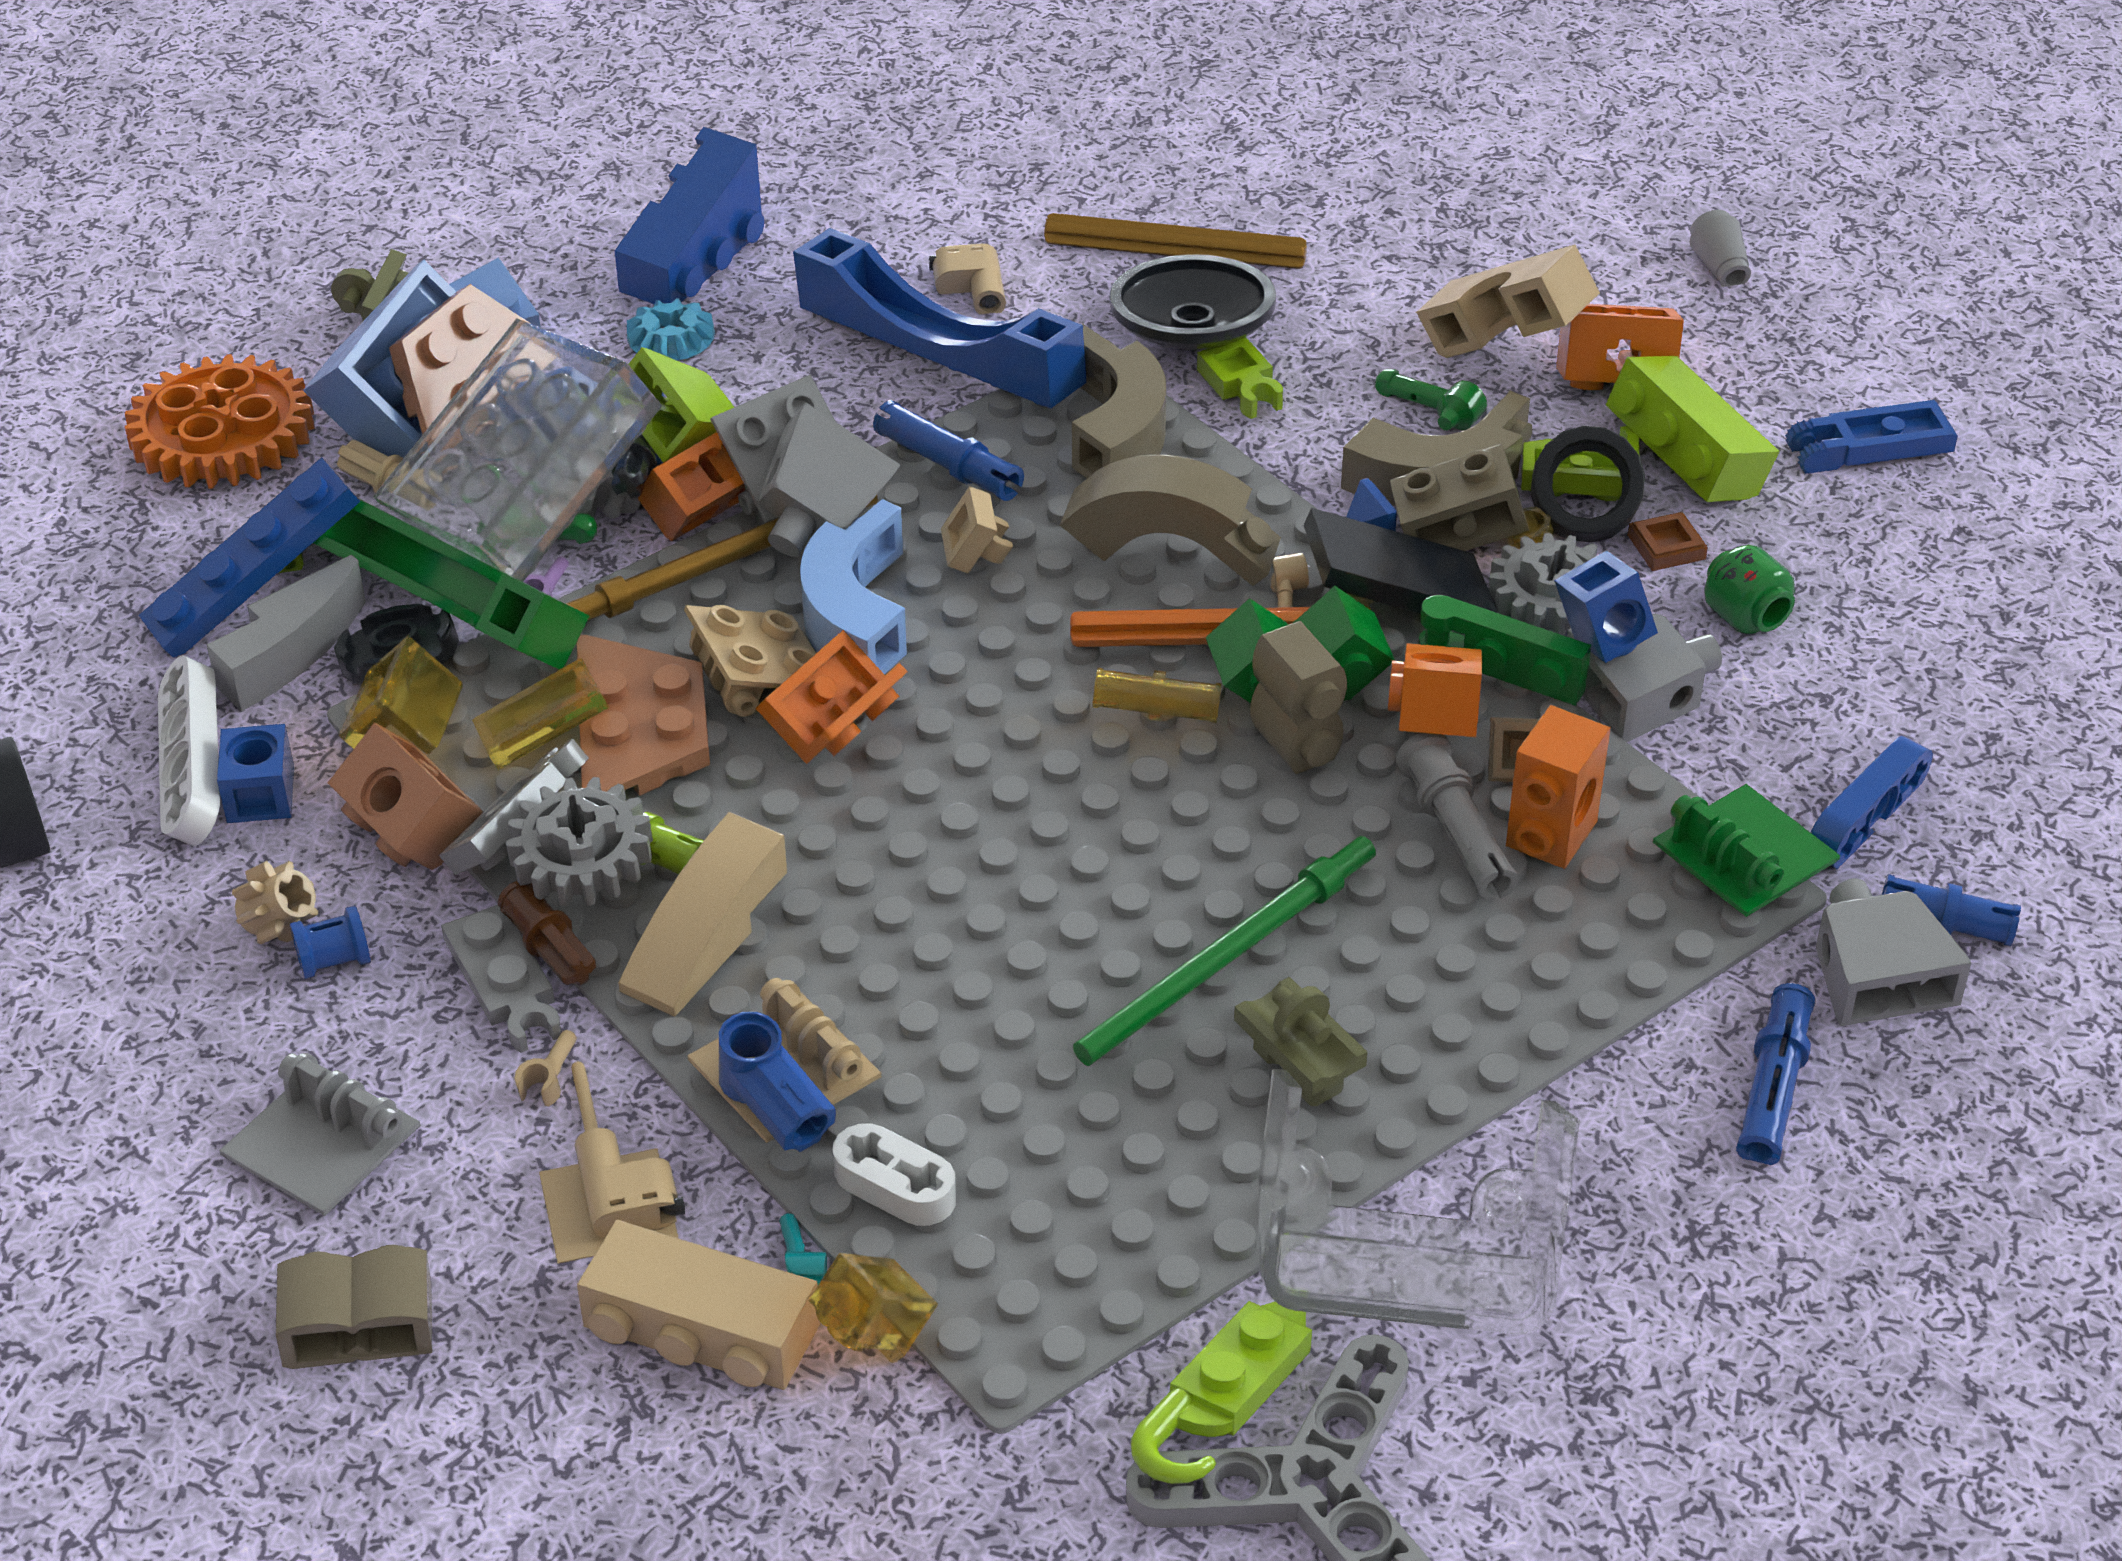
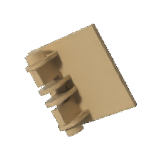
[684,605,816,717]
[687,978,882,1143]

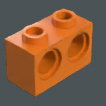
[638,432,745,541]

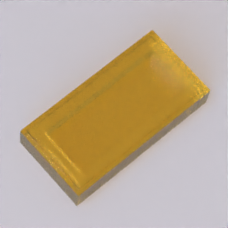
[472,658,609,770]

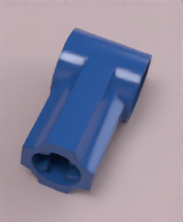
[719,1012,836,1153]

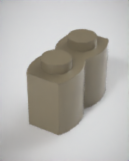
[1250,621,1347,774]
[276,1245,433,1369]

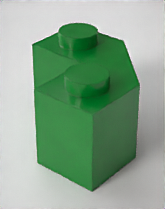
[1205,586,1395,703]

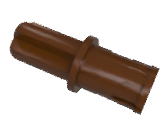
[498,881,596,986]

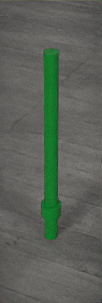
[1073,836,1376,1066]

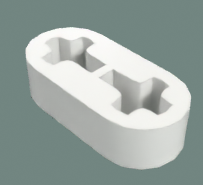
[833,1123,956,1226]

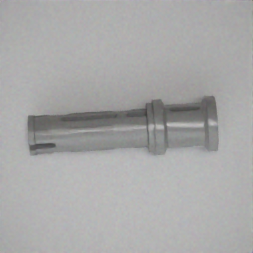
[1396,733,1519,901]

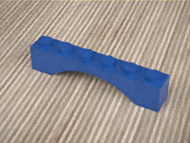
[793,228,1087,409]

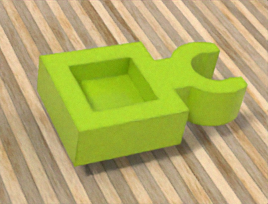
[1197,337,1283,419]

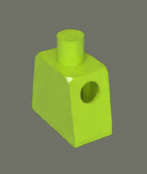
[610,347,734,463]

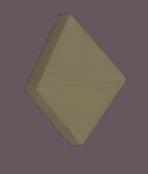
[1488,717,1540,782]

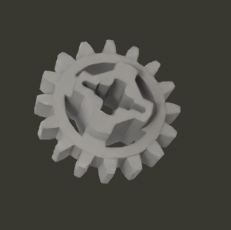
[1488,533,1598,636]
[506,777,653,906]

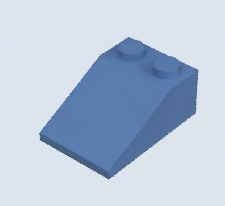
[303,260,456,459]

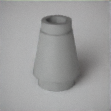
[1689,210,1751,287]

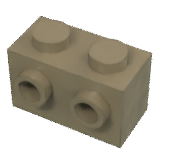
[1390,444,1530,551]

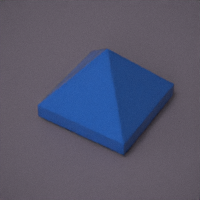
[1346,478,1397,531]

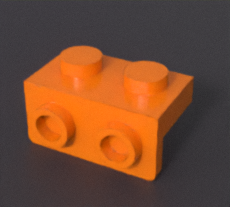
[755,630,908,764]

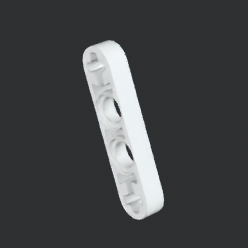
[158,655,220,846]

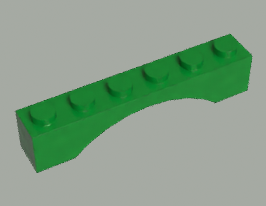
[313,498,590,671]

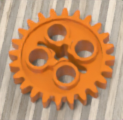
[125,354,315,489]

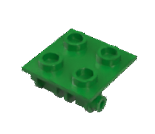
[1653,784,1840,917]

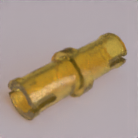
[1092,668,1222,724]

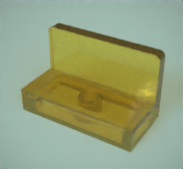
[338,636,463,754]

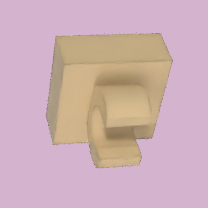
[940,486,1013,574]

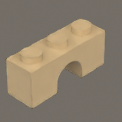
[1416,244,1600,358]

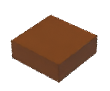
[1627,512,1708,571]

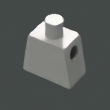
[758,403,900,557]
[1567,613,1722,742]
[1816,878,1971,1026]

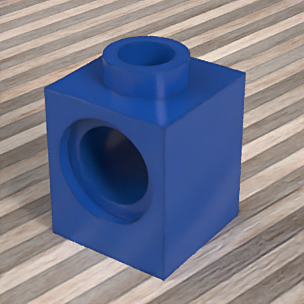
[1554,550,1658,663]
[217,724,294,823]

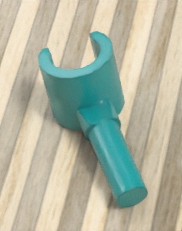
[779,1213,827,1296]

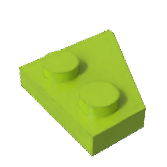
[1521,426,1640,501]

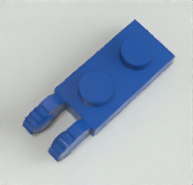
[1785,400,1958,474]

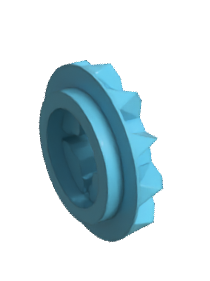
[627,298,715,360]

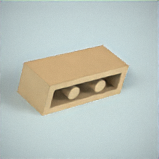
[577,1219,821,1390]

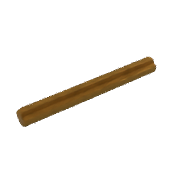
[1044,213,1307,269]

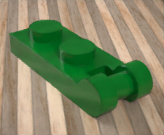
[1418,595,1592,706]

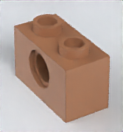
[328,723,483,870]

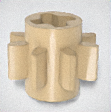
[232,861,318,944]

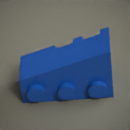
[614,126,765,304]

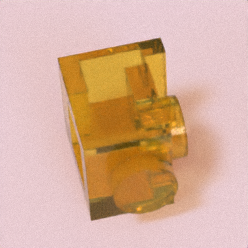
[808,1253,938,1363]

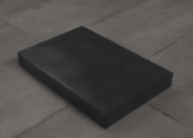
[1303,508,1498,614]

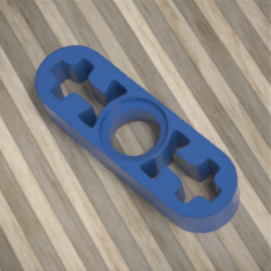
[1810,736,1933,869]

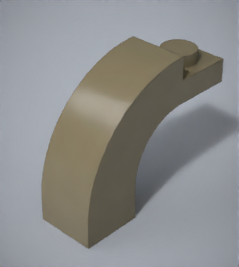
[1072,324,1166,478]
[1341,391,1532,506]
[1059,455,1281,586]

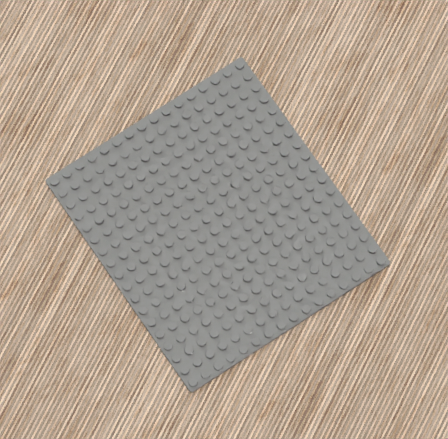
[327,388,1827,1434]

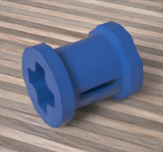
[290,905,371,980]

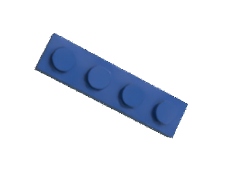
[138,457,361,658]

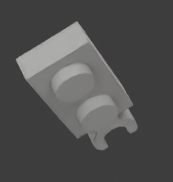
[439,738,589,875]
[441,905,561,1053]

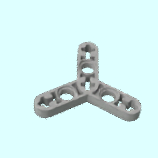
[1126,1334,1431,1561]

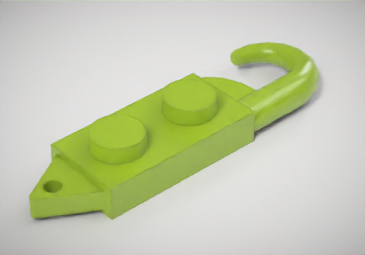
[1130,1293,1312,1484]

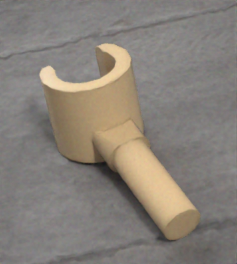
[1271,553,1309,607]
[514,1030,577,1107]

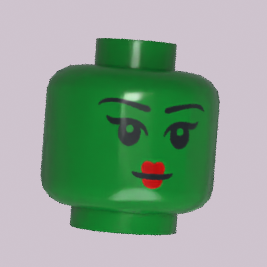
[1704,544,1795,634]

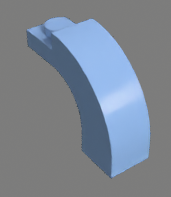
[800,499,907,674]

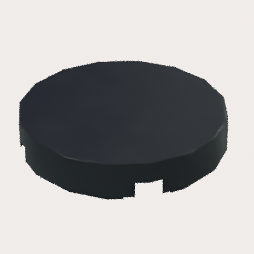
[334,604,459,686]

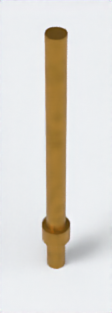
[566,495,878,621]

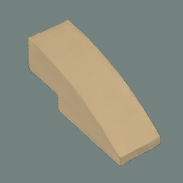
[618,812,787,1017]

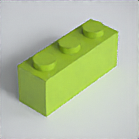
[1605,356,1780,502]

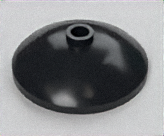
[1110,254,1276,351]

